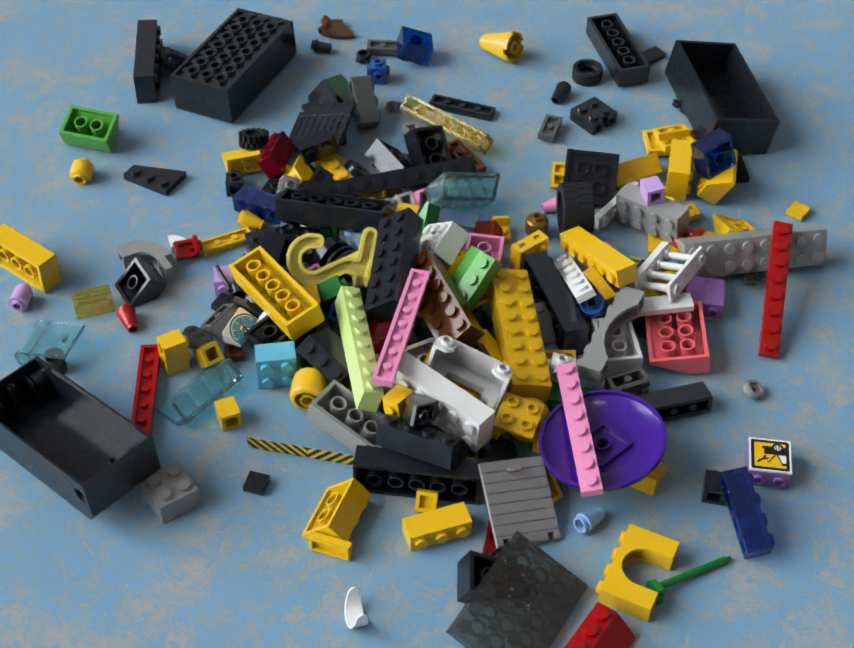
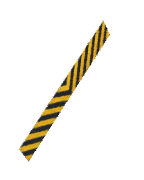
[247,437,354,465]

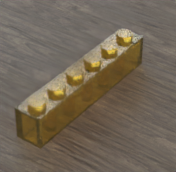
[400,93,494,155]

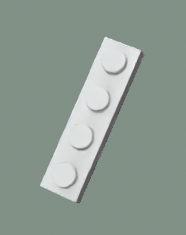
[594,180,639,232]

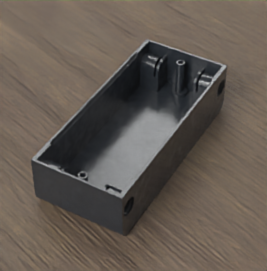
[0,356,161,519]

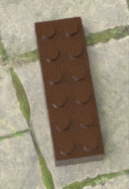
[416,249,485,347]

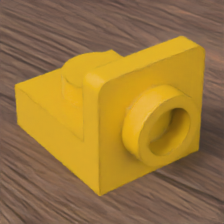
[491,216,511,244]

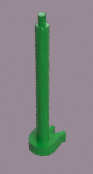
[646,556,732,605]

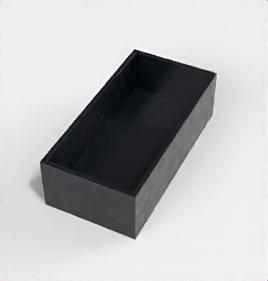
[170,8,297,123]
[665,40,780,154]

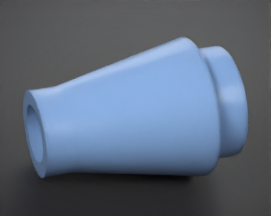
[573,507,605,533]

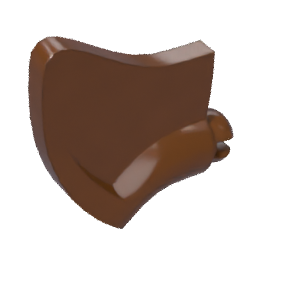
[318,15,354,39]

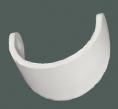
[344,586,368,629]

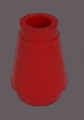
[117,304,139,333]

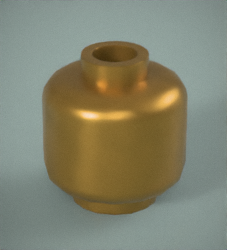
[525,212,549,239]

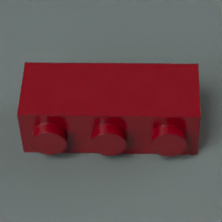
[257,131,296,179]

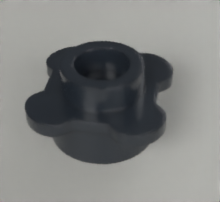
[355,49,372,64]

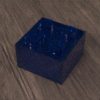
[396,26,434,66]
[691,128,737,180]

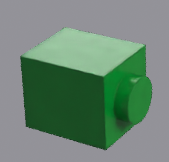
[317,275,349,304]

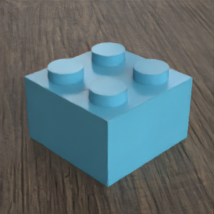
[254,341,297,389]

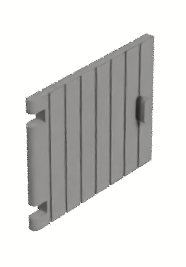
[478,456,561,549]

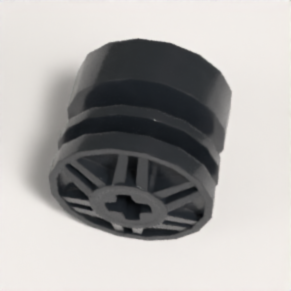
[312,236,356,282]

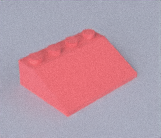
[645,301,710,374]

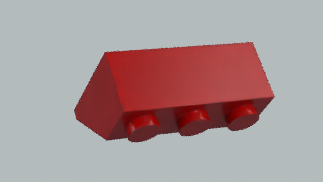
[564,602,635,648]

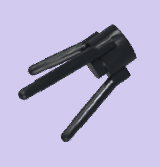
[215,254,247,299]

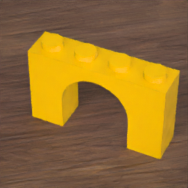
[595,524,680,622]

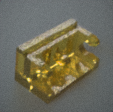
[71,284,115,320]

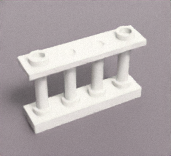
[629,241,706,302]

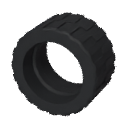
[556,181,595,234]

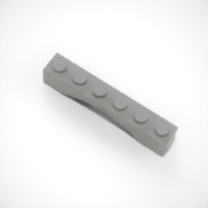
[576,286,645,385]

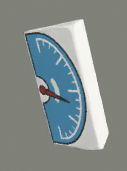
[222,307,258,347]

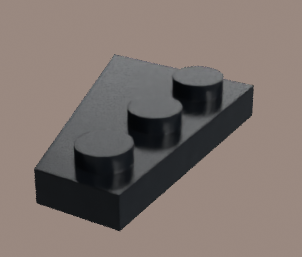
[123,165,187,196]

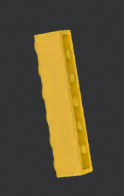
[560,226,639,288]

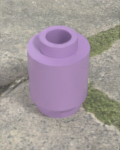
[9,283,33,311]

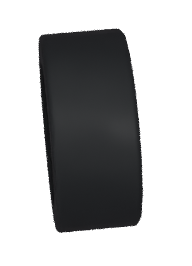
[572,59,603,87]

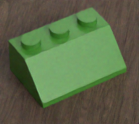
[59,105,119,153]
[451,245,502,312]

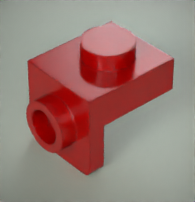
[172,235,202,261]

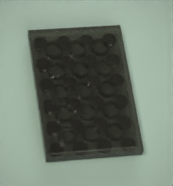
[446,531,588,648]

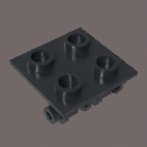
[407,321,434,346]

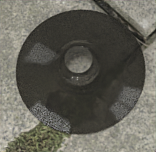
[732,270,767,286]

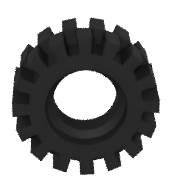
[238,128,269,150]

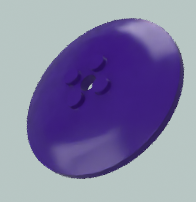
[538,390,667,491]

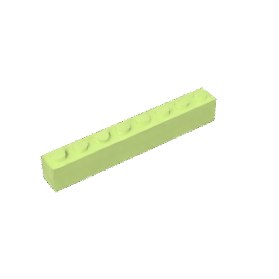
[334,285,384,412]

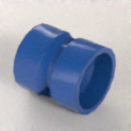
[579,291,608,322]

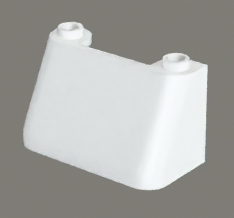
[426,335,513,413]

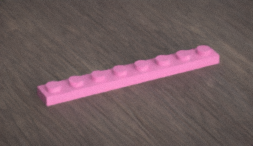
[372,268,430,388]
[555,362,604,498]

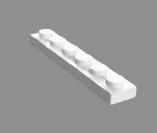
[554,254,596,304]

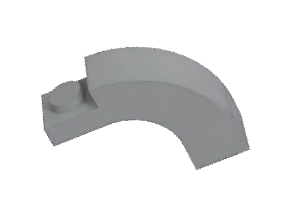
[116,241,175,283]

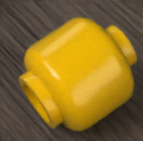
[70,158,95,185]

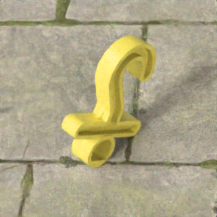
[286,227,378,293]

